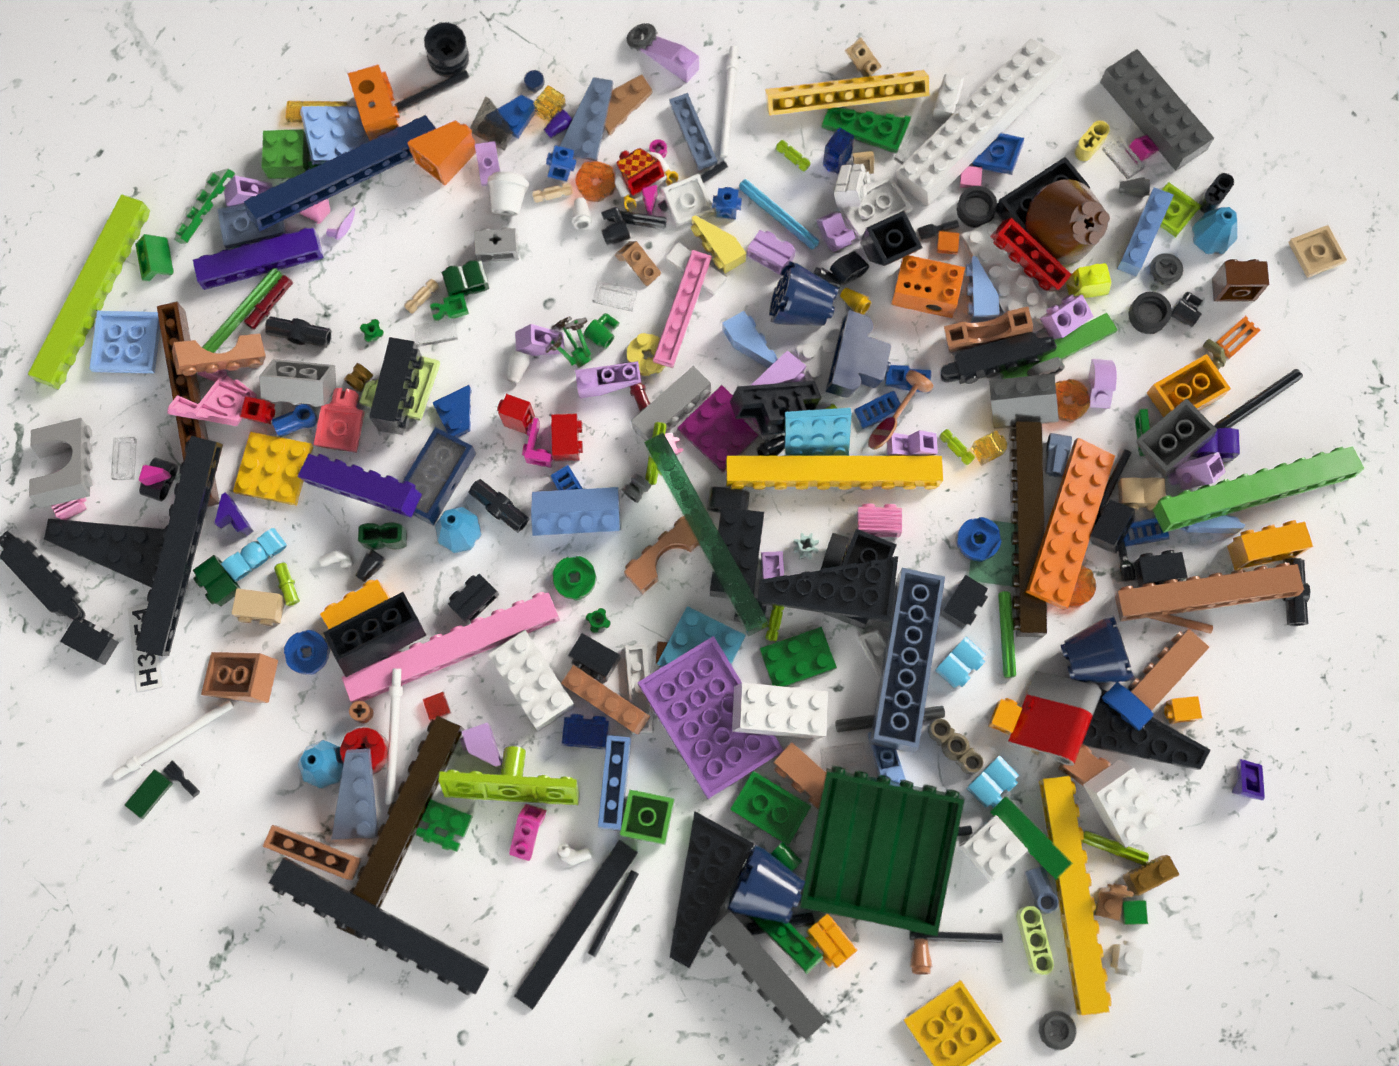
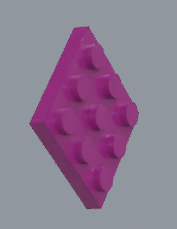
[677,385,762,473]

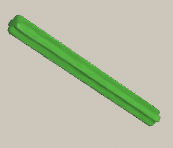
[202,268,282,353]

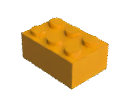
[1147,354,1231,418]
[1227,520,1313,570]

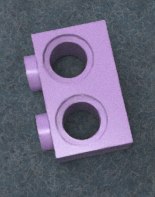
[1040,294,1094,339]

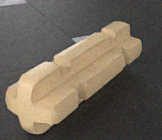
[532,182,573,203]
[404,279,439,314]

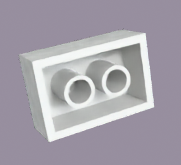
[1083,759,1162,847]

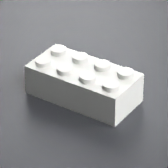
[488,630,576,731]
[732,682,828,740]

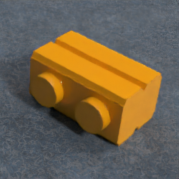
[806,913,858,969]

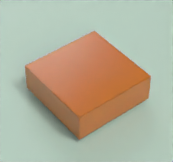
[937,231,960,255]

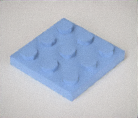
[300,106,370,165]
[89,311,160,374]

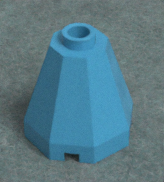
[1192,207,1237,254]
[435,507,482,553]
[298,740,344,789]

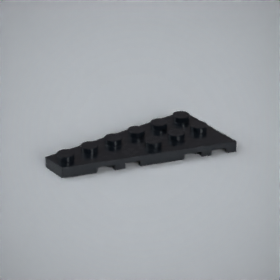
[44,518,165,588]
[757,556,899,622]
[1082,687,1211,770]
[669,811,755,969]

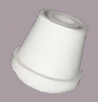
[487,172,529,216]

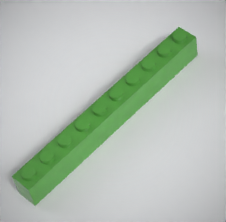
[1153,446,1365,533]

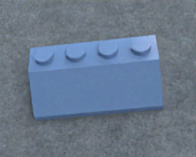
[531,487,621,536]

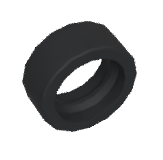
[956,186,998,228]
[1128,292,1172,334]
[820,533,849,570]

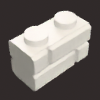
[931,74,964,124]
[834,164,870,208]

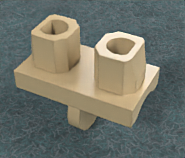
[844,37,882,77]

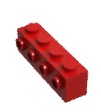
[990,218,1072,292]

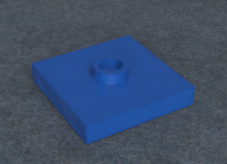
[972,133,1024,175]

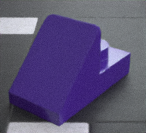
[214,492,254,536]
[1232,759,1265,801]

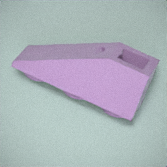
[575,362,641,398]

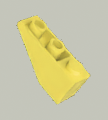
[691,215,746,274]

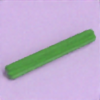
[998,591,1017,678]

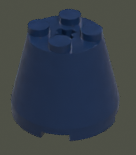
[769,261,838,326]
[1061,614,1135,683]
[727,845,805,924]

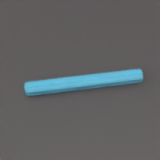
[739,179,819,250]

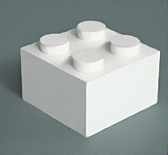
[959,815,1028,882]

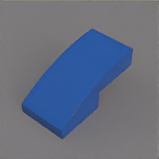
[886,365,932,393]
[1102,682,1154,731]

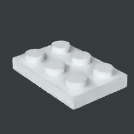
[839,175,912,239]
[796,336,854,406]

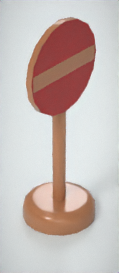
[868,370,934,450]

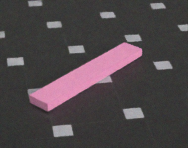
[653,250,712,368]

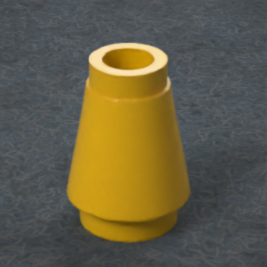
[840,287,871,315]

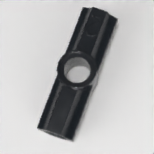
[265,316,332,347]
[468,479,530,533]
[1282,558,1310,626]

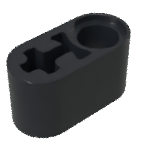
[1199,173,1234,213]
[830,251,870,285]
[139,457,178,502]
[707,486,750,513]

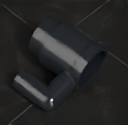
[601,207,631,245]
[1171,292,1203,327]

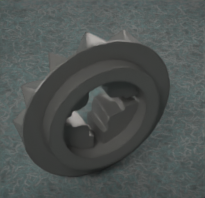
[626,23,657,51]
[1149,253,1183,285]
[1038,1011,1076,1050]

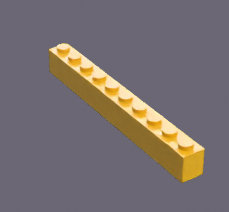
[725,456,943,490]
[1039,776,1112,1015]

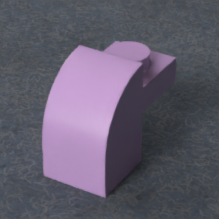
[816,212,855,252]
[1088,359,1117,409]
[887,430,938,456]

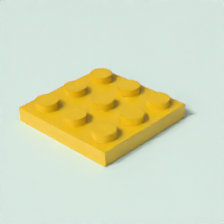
[233,432,313,506]
[903,980,1002,1066]

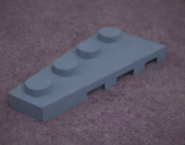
[560,77,614,161]
[331,749,378,840]

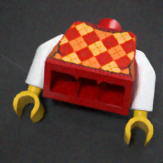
[615,148,679,212]

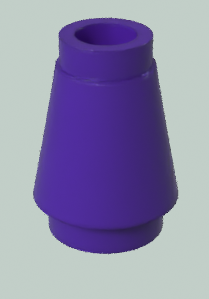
[543,109,572,138]

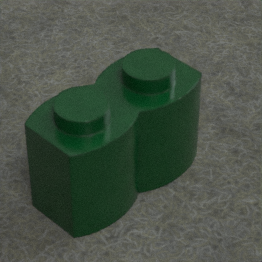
[441,260,490,297]
[358,522,407,550]
[192,555,241,607]

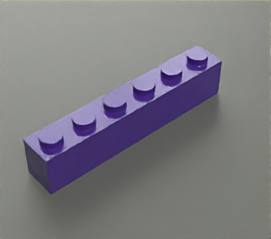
[193,227,324,290]
[297,454,422,518]

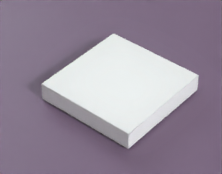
[661,174,715,227]

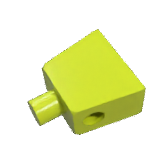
[1065,263,1111,299]

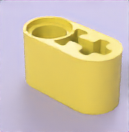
[1075,120,1110,161]

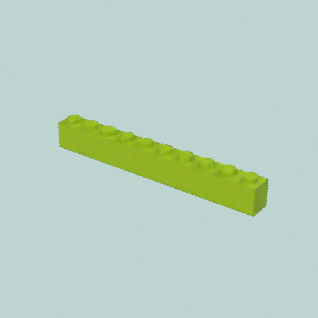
[28,194,150,390]

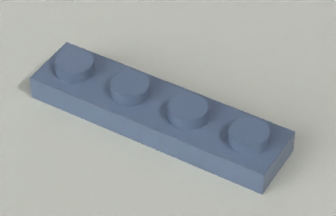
[669,93,717,171]

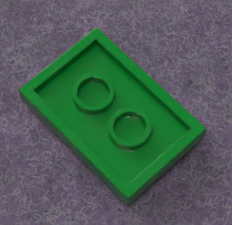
[759,627,837,687]
[730,771,811,846]

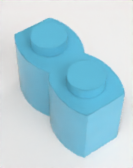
[935,637,986,689]
[966,756,1019,808]

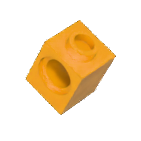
[1164,696,1202,724]
[988,698,1022,735]

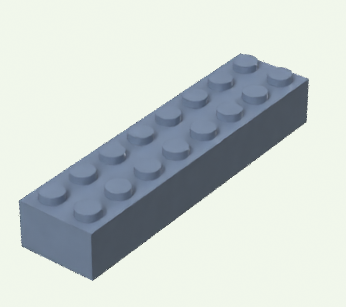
[869,568,945,753]

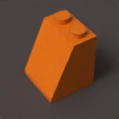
[407,120,476,186]

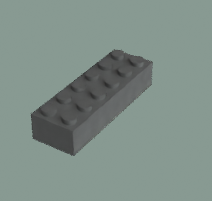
[1100,49,1215,171]
[709,911,827,1041]

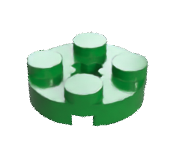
[553,556,597,601]

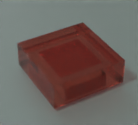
[422,692,451,721]

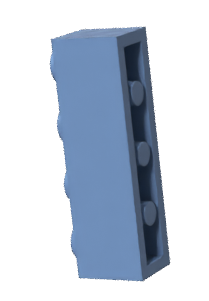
[1117,187,1173,277]
[598,735,631,831]

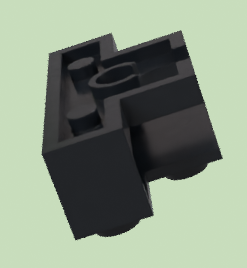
[730,381,822,435]

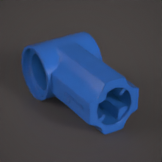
[272,404,318,437]

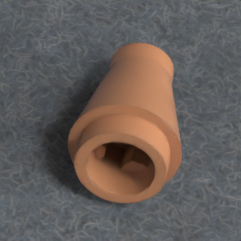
[910,939,933,975]

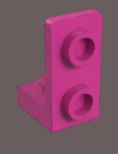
[522,418,553,468]
[509,804,547,861]

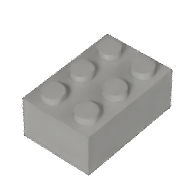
[259,359,336,407]

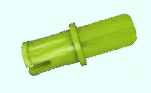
[274,562,300,606]

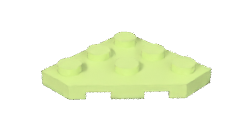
[359,356,441,421]

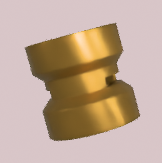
[344,363,374,392]

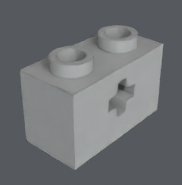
[474,227,519,262]

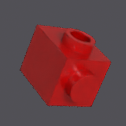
[240,396,276,425]

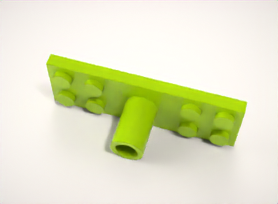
[439,746,580,805]

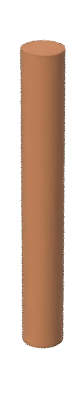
[1150,615,1213,634]

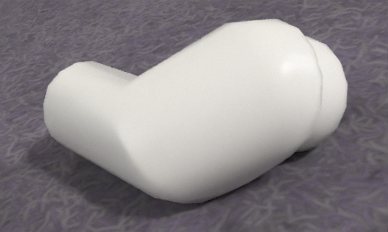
[319,551,353,569]
[557,844,592,865]

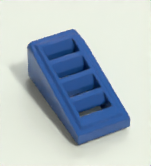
[854,390,901,429]
[550,465,583,490]
[1124,517,1170,547]

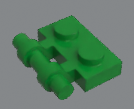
[416,799,473,852]

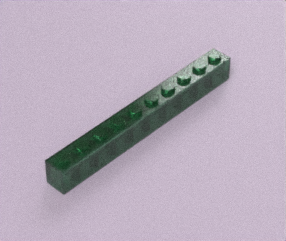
[644,432,768,636]

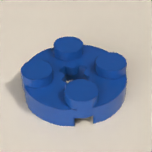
[956,517,1001,562]
[284,630,330,675]

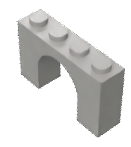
[29,418,93,509]

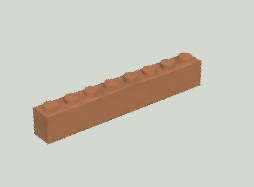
[1115,563,1304,622]

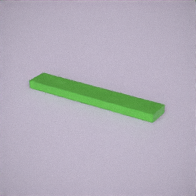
[999,312,1118,379]

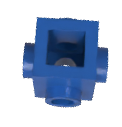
[546,145,576,182]
[712,187,742,219]

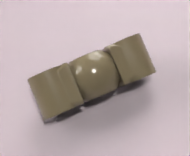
[928,719,984,774]

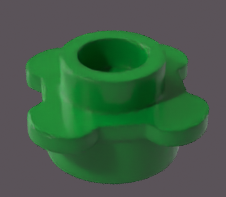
[360,319,384,342]
[586,608,611,633]

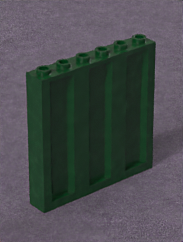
[800,766,965,936]

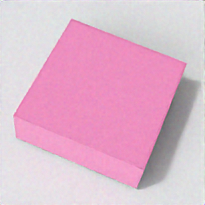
[960,166,982,188]

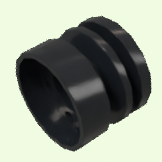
[424,22,469,77]

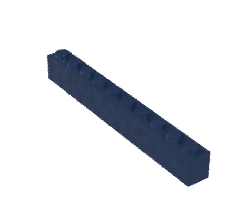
[243,115,436,232]

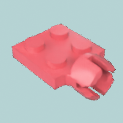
[313,388,365,453]

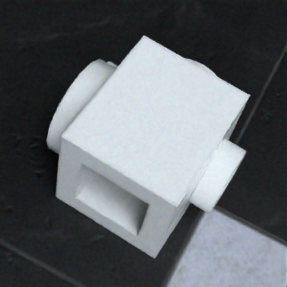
[1111,940,1144,977]

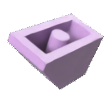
[224,176,272,206]
[515,324,564,356]
[460,723,502,769]

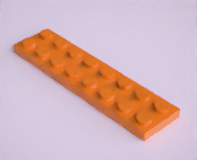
[1026,438,1115,610]

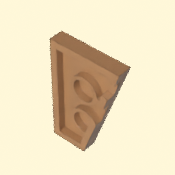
[604,74,652,136]

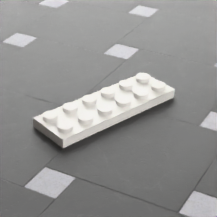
[960,219,1048,334]

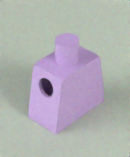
[1168,452,1226,490]

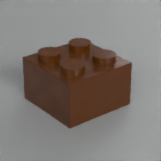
[1212,259,1270,302]

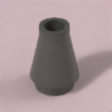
[1119,177,1150,198]

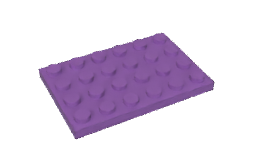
[637,636,784,799]

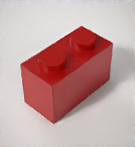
[497,394,535,434]
[551,413,583,462]

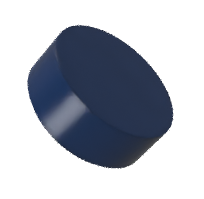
[524,70,545,91]

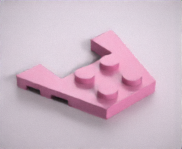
[167,370,257,426]

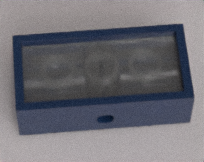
[402,427,476,526]

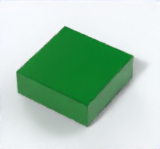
[1122,900,1148,925]

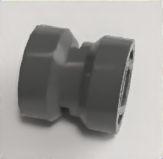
[621,473,651,503]

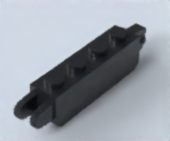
[940,332,1057,384]
[0,531,86,622]

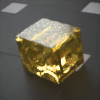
[534,85,566,121]
[971,430,1007,466]

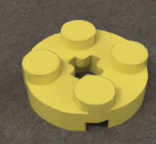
[627,333,666,376]

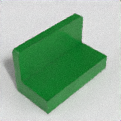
[135,234,174,281]

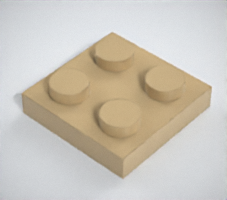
[1288,225,1347,278]

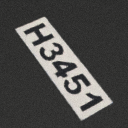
[127,604,163,692]

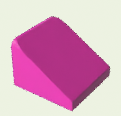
[1127,135,1159,163]
[642,185,658,215]
[139,465,171,486]

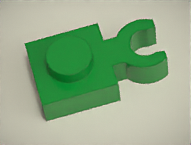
[430,293,469,321]

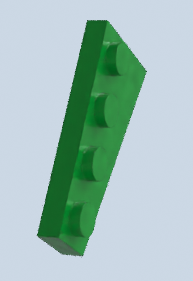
[821,107,912,154]
[174,168,236,244]

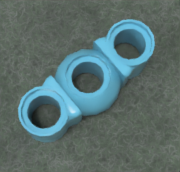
[221,528,287,582]

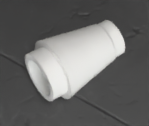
[572,198,592,230]
[507,351,530,384]

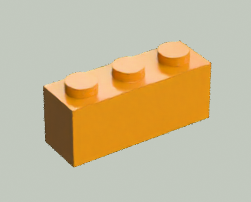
[320,579,390,629]

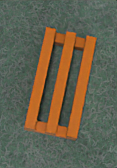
[1216,316,1261,359]

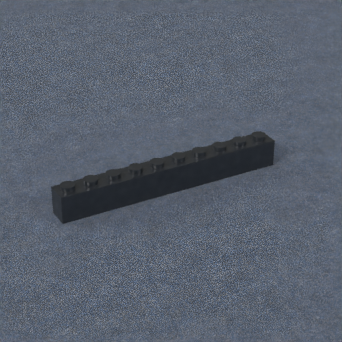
[136,436,223,656]
[269,857,489,996]

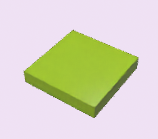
[1160,182,1202,237]

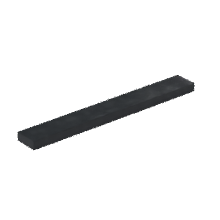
[514,839,638,1010]

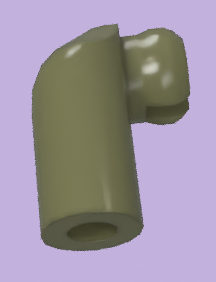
[1203,339,1226,370]

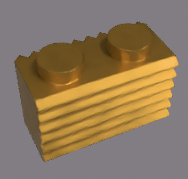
[1123,855,1180,896]

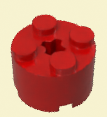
[340,727,388,774]

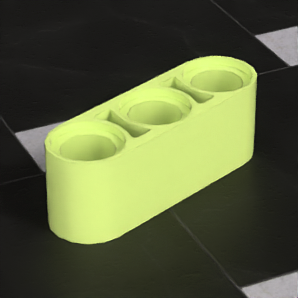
[1016,906,1054,975]

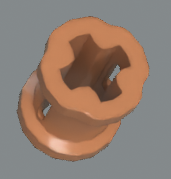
[349,701,374,724]

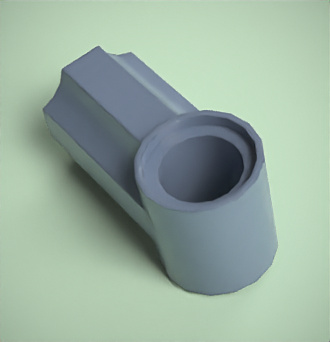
[1045,433,1072,477]
[1025,867,1058,914]

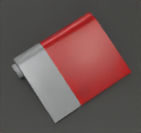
[1008,671,1102,766]

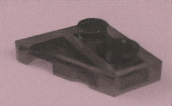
[470,96,514,151]

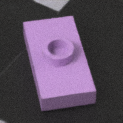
[475,141,500,186]
[761,551,784,579]

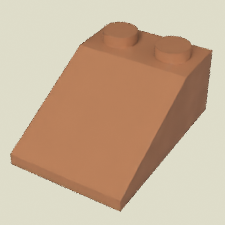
[201,652,278,703]

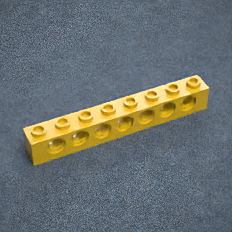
[765,70,930,116]

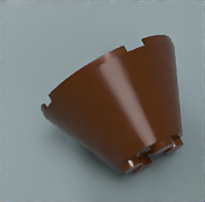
[1026,180,1110,264]

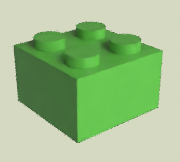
[262,129,309,179]
[620,789,675,845]

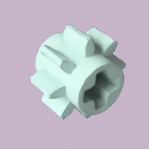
[793,533,819,560]

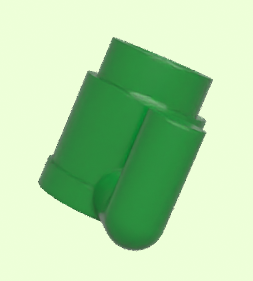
[583,313,620,349]
[770,842,803,871]

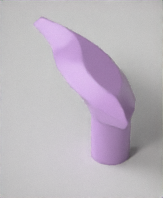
[326,207,355,240]

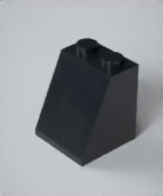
[860,211,923,266]

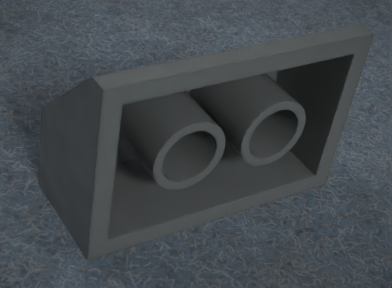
[989,373,1059,429]
[1136,398,1217,478]

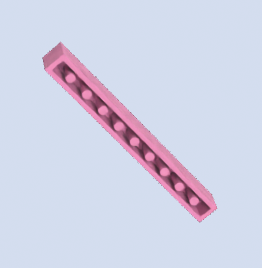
[342,592,560,703]

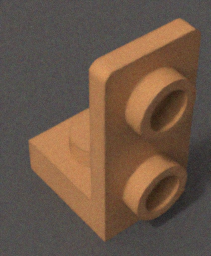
[614,241,661,286]
[1095,883,1133,921]

